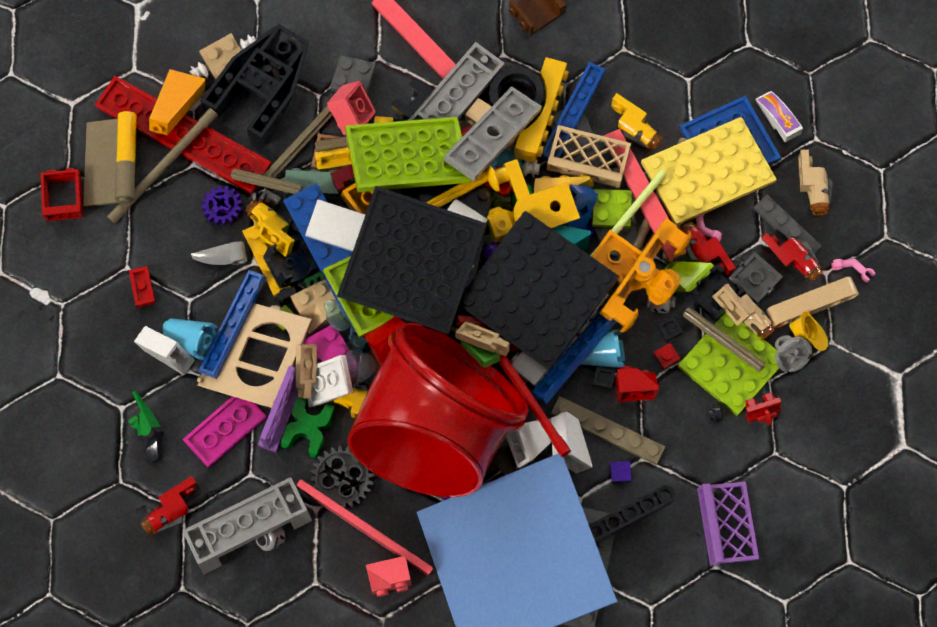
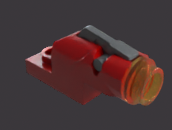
[679,222,736,277]
[761,233,823,282]
[140,476,199,535]

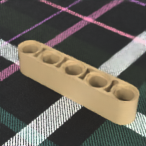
[766,276,859,328]

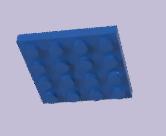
[679,95,781,165]

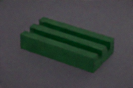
[303,271,325,288]

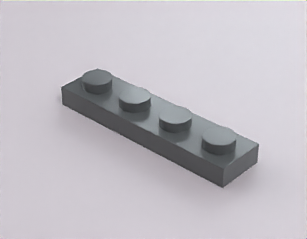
[753,195,822,254]

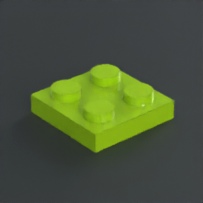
[592,189,632,229]

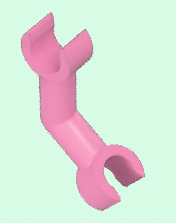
[696,214,722,242]
[831,259,875,282]

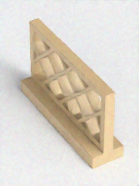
[547,125,631,188]

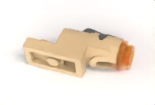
[798,150,833,215]
[712,283,775,340]

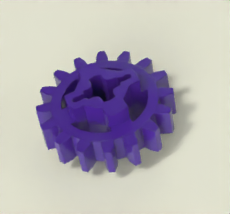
[201,185,243,226]

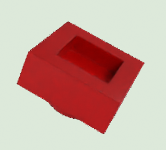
[653,343,680,370]

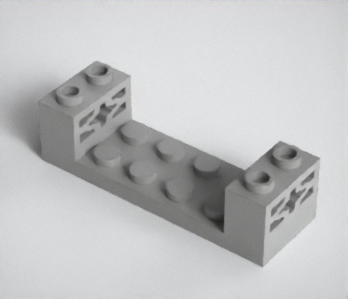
[407,42,505,121]
[511,294,610,388]
[182,477,312,574]

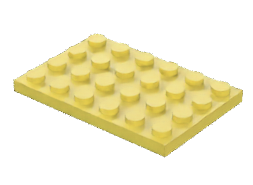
[641,117,777,226]

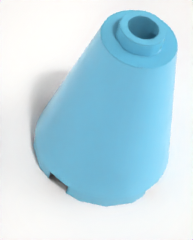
[162,318,217,360]
[580,329,625,368]

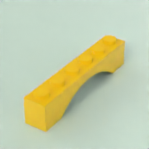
[514,57,569,163]

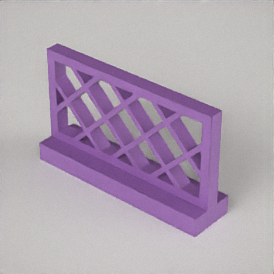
[258,366,298,453]
[697,482,759,566]

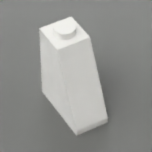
[134,326,195,375]
[551,412,592,474]
[506,419,551,468]

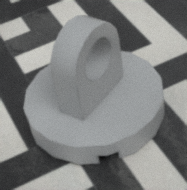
[775,335,812,372]

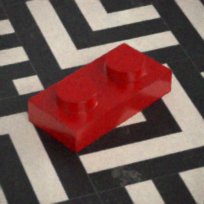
[129,266,156,308]

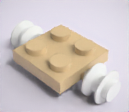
[189,33,256,80]

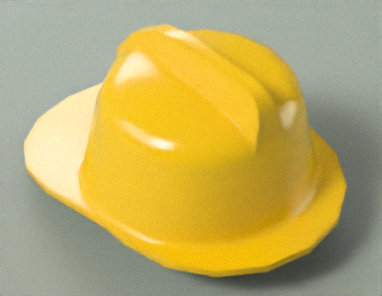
[789,311,828,351]

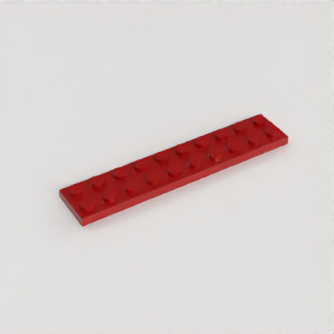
[95,76,272,194]

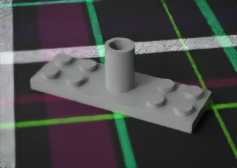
[443,86,542,181]

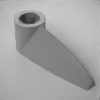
[191,241,247,265]

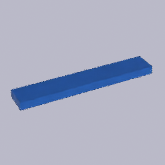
[541,62,606,160]
[199,270,267,379]
[531,314,617,404]

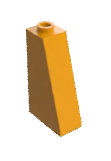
[149,69,205,135]

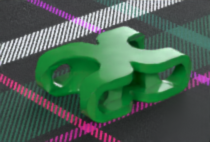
[281,397,335,459]

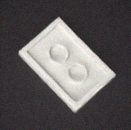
[305,200,365,252]
[307,355,354,408]

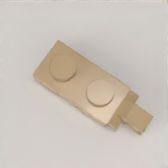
[455,322,510,356]
[296,344,317,398]

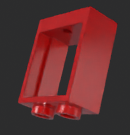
[40,168,84,221]

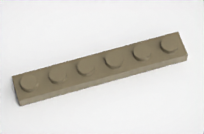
[551,396,665,465]

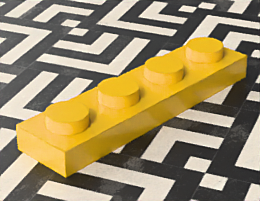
[242,224,291,298]

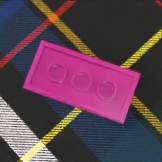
[183,396,267,469]

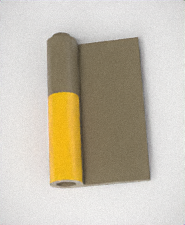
[83,111,137,207]

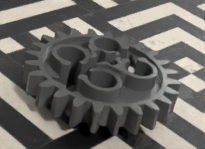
[310,446,374,509]

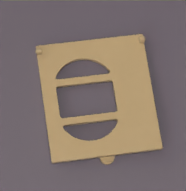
[197,303,313,408]

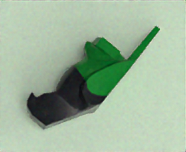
[128,391,164,463]

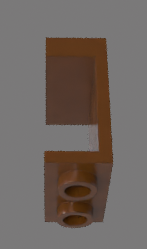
[508,0,567,36]

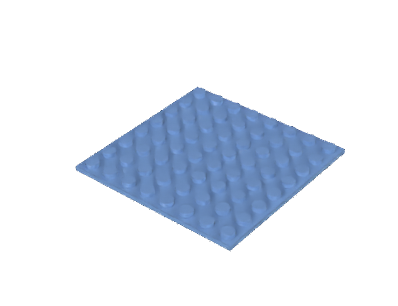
[417,453,618,627]

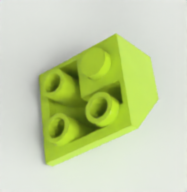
[663,262,714,292]

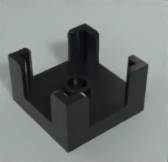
[391,78,432,122]
[263,235,319,289]
[688,264,745,322]

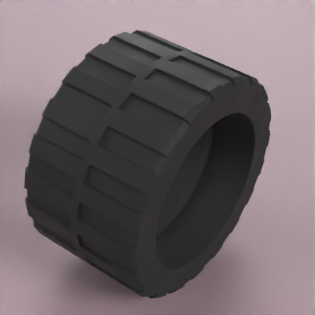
[489,66,545,127]

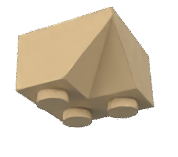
[291,279,344,335]

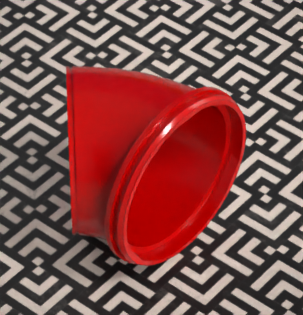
[348,323,528,497]

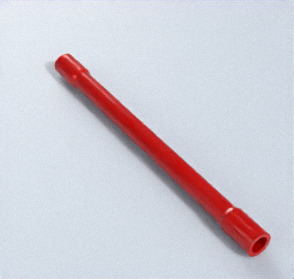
[482,326,571,457]

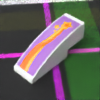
[755,91,803,142]

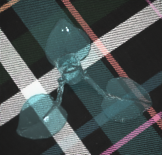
[324,299,411,386]

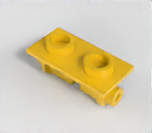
[315,147,352,170]

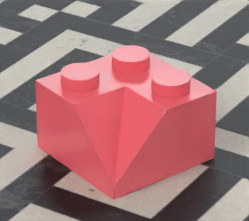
[327,80,376,135]
[366,556,412,597]

